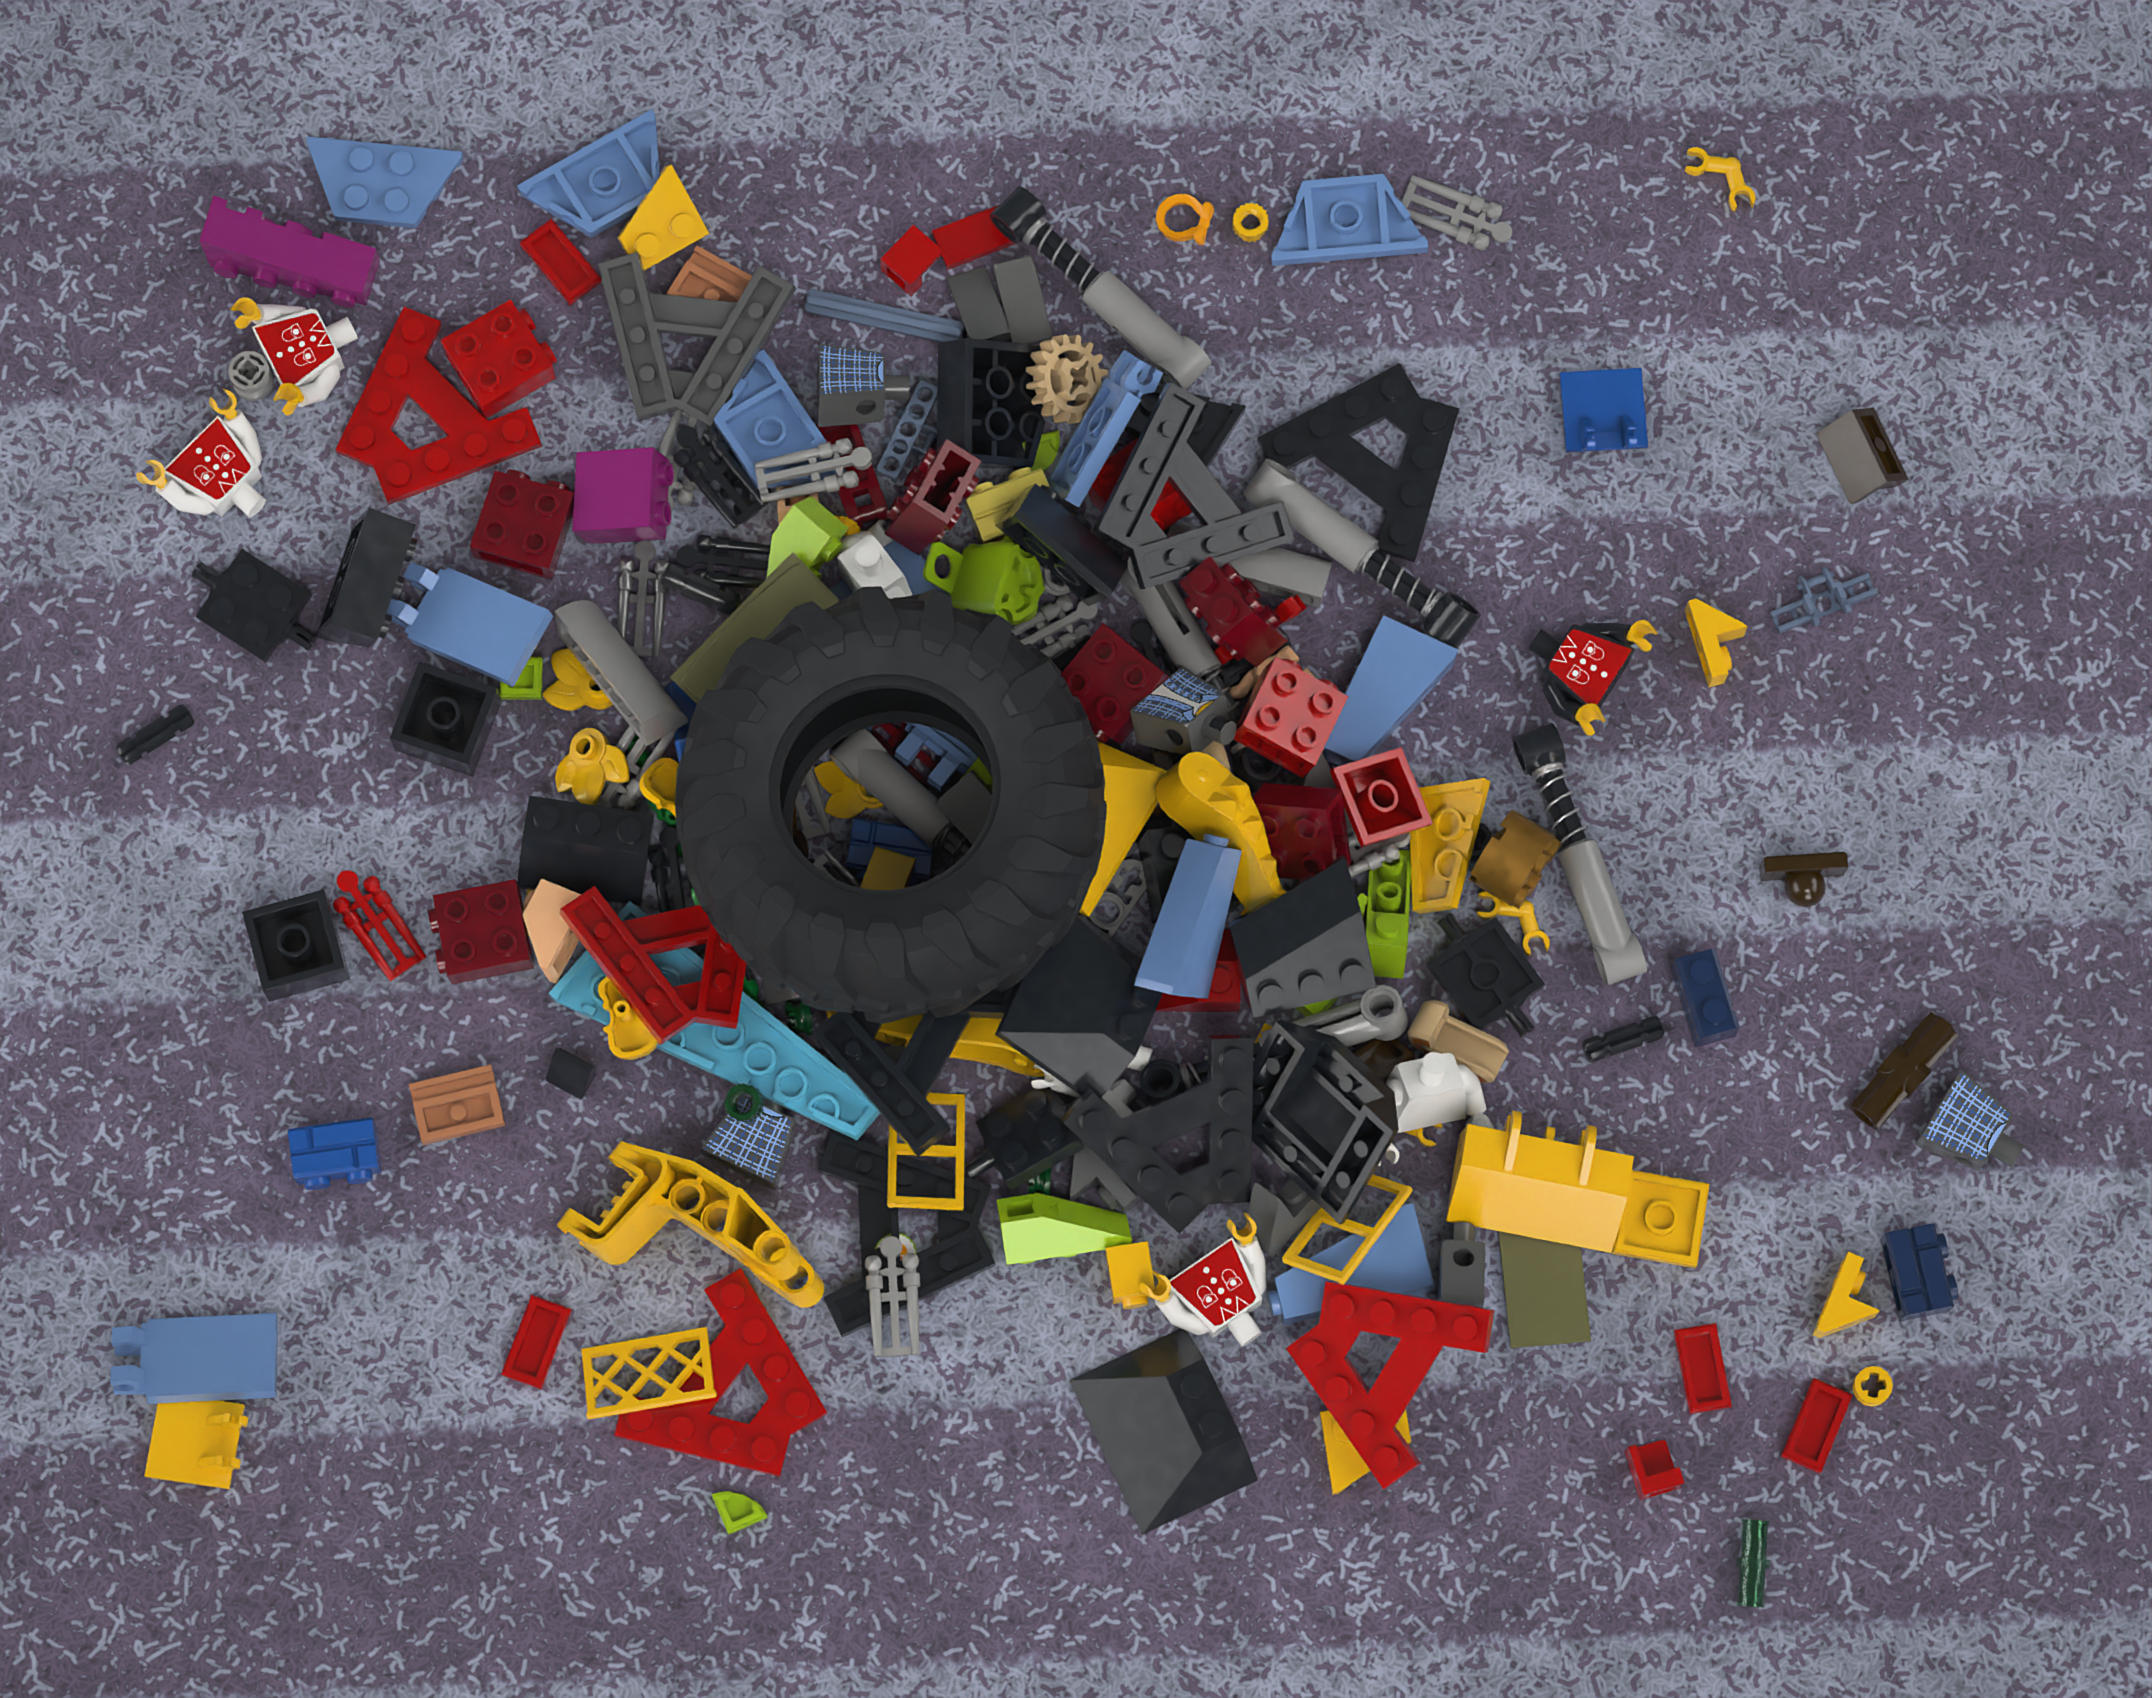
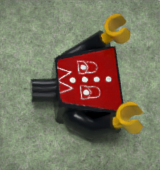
[1528,620,1658,736]

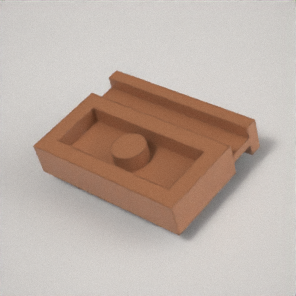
[666,245,753,303]
[409,1064,506,1146]

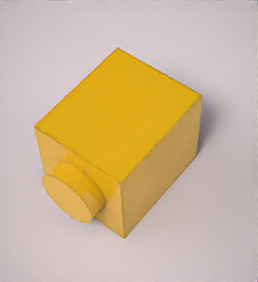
[1105,1241,1155,1309]

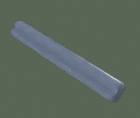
[805,289,964,342]

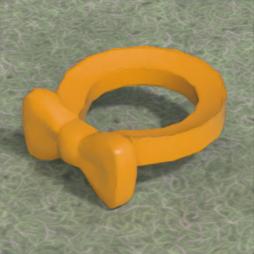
[1156,194,1214,245]

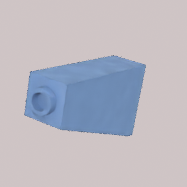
[1322,615,1458,769]
[1135,833,1242,999]
[1268,1203,1434,1325]

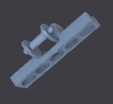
[875,380,938,483]
[1770,566,1878,634]

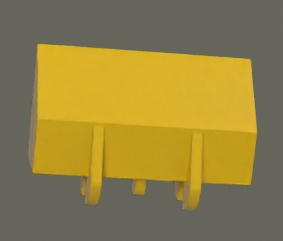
[1446,1110,1634,1253]

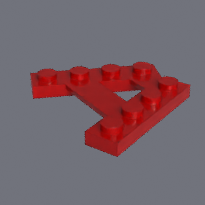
[335,306,542,505]
[560,886,746,1045]
[614,1268,828,1477]
[1286,1281,1494,1489]

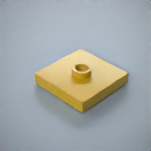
[1612,1170,1710,1268]

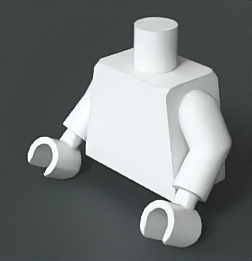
[837,520,912,599]
[1378,1052,1495,1166]

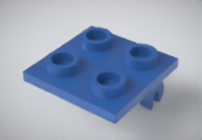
[1559,368,1648,453]

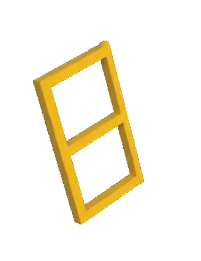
[887,1093,965,1211]
[1282,1174,1413,1285]

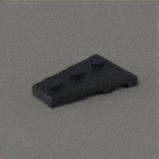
[1124,386,1246,469]

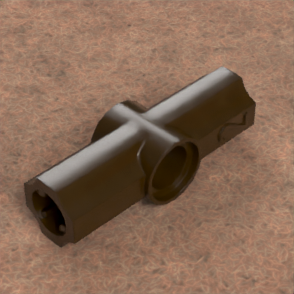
[1849,1012,1958,1131]

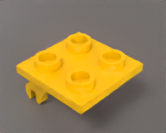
[144,1401,249,1490]

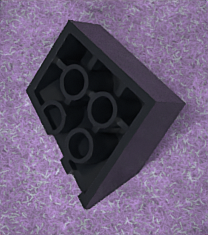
[937,338,1066,469]
[1228,855,1376,1018]

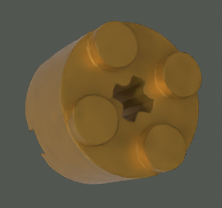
[1469,809,1562,909]

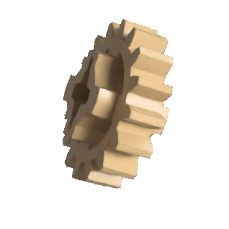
[1026,334,1108,424]

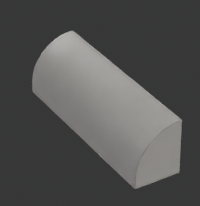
[1167,520,1333,608]
[554,600,688,746]

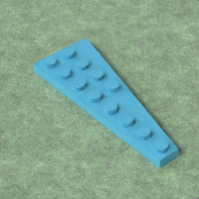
[548,901,880,1140]

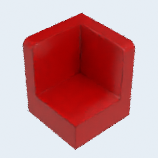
[880,225,942,297]
[1624,1440,1684,1500]

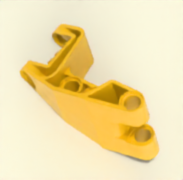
[556,1141,824,1308]

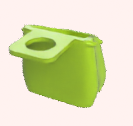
[922,541,1045,626]

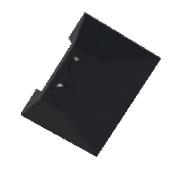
[995,913,1163,1098]
[1252,1019,1399,1224]
[1069,1329,1258,1535]

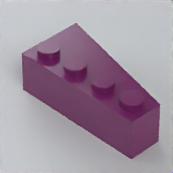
[199,195,380,308]

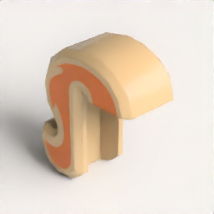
[1407,1000,1509,1084]

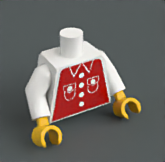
[230,297,358,415]
[136,388,266,517]
[1139,1212,1267,1347]

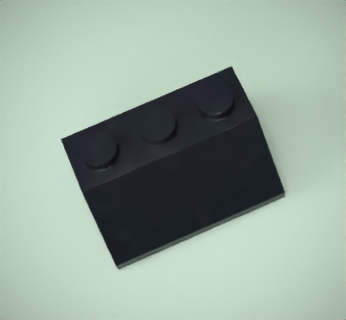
[995,483,1128,606]
[316,508,418,647]
[517,795,654,906]

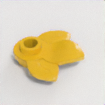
[542,648,613,711]
[555,728,629,806]
[814,761,884,819]

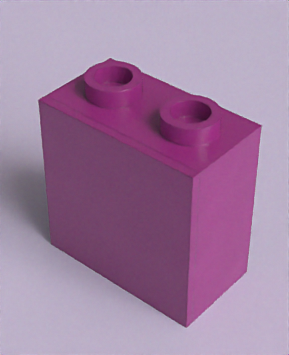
[572,447,674,544]

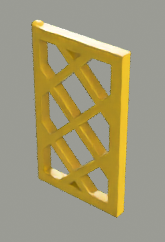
[581,1327,717,1420]

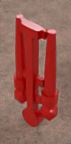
[333,870,427,982]

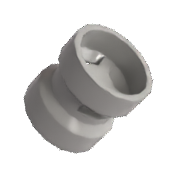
[228,351,274,401]

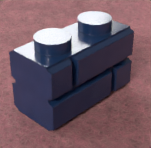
[1670,948,1740,1048]
[1880,1224,1958,1321]

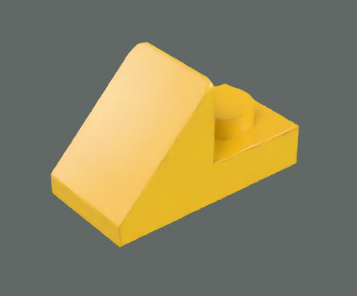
[1684,599,1748,688]
[1812,1252,1880,1338]

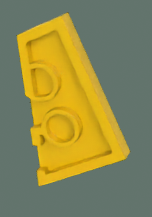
[1410,778,1491,914]

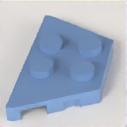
[517,109,660,238]
[307,137,463,228]
[1271,174,1428,266]
[714,349,847,489]

